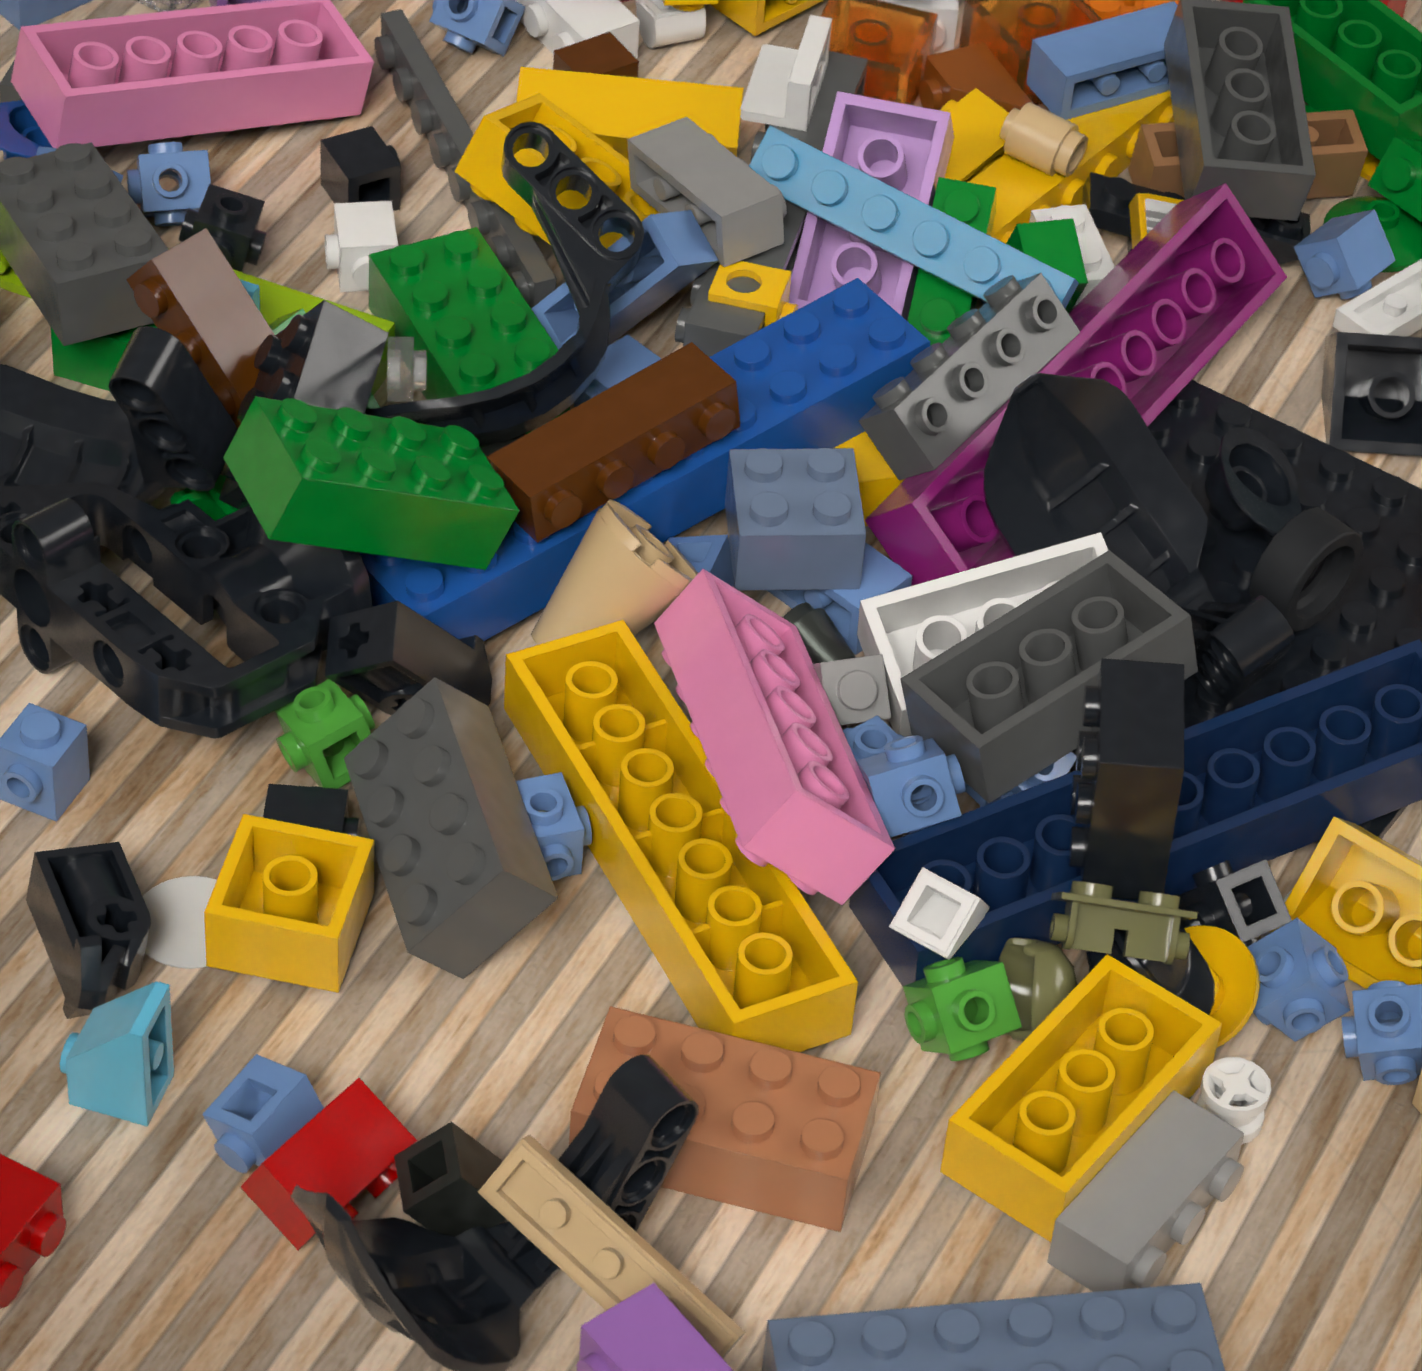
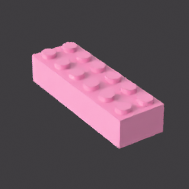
[11,0,374,148]
[654,569,895,905]

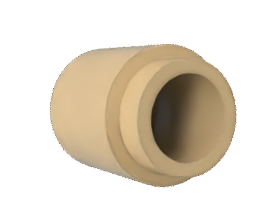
[1000,102,1088,177]

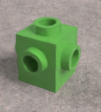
[275,679,375,789]
[903,957,1022,1061]

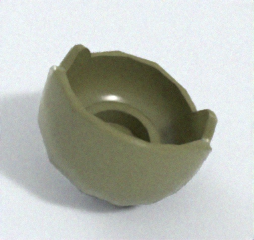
[998,937,1077,1041]

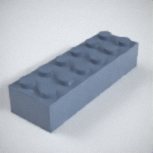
[762,1283,1225,1371]

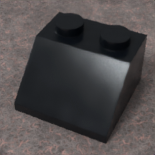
[1321,332,1422,457]

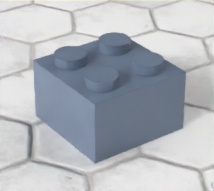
[725,448,866,591]

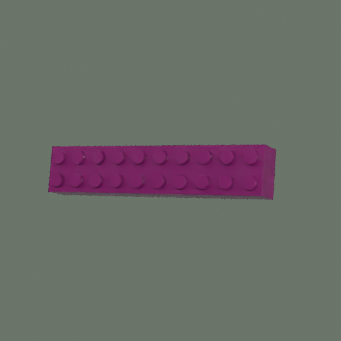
[865,183,1287,586]

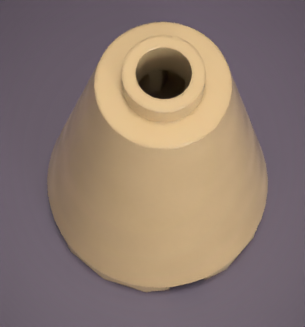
[531,499,698,645]

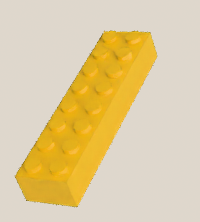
[504,620,858,1052]

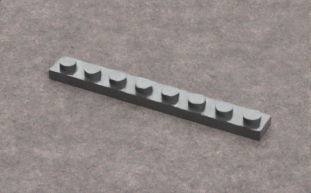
[374,9,556,308]

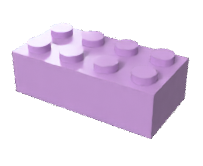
[789,91,954,320]

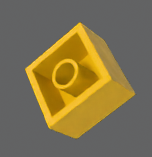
[204,814,374,993]

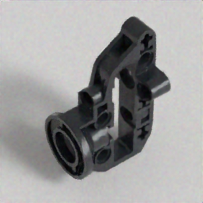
[0,482,373,739]

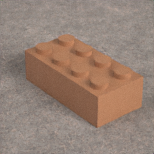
[569,1006,881,1232]

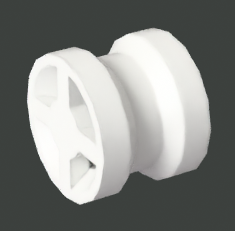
[1196,1057,1271,1144]

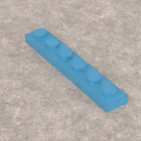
[749,125,1079,308]

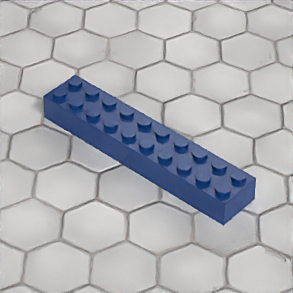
[360,278,930,641]

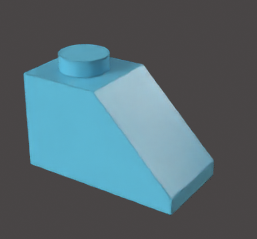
[60,981,174,1127]

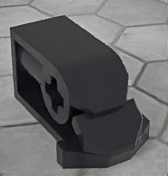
[325,601,492,715]
[26,842,151,1019]

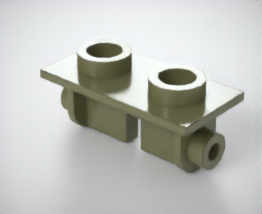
[1049,881,1198,965]

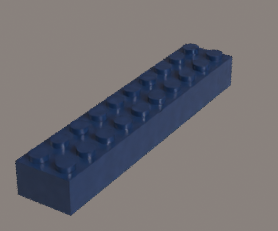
[849,639,1422,986]

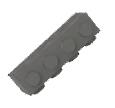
[859,273,1080,480]

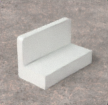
[740,15,832,131]

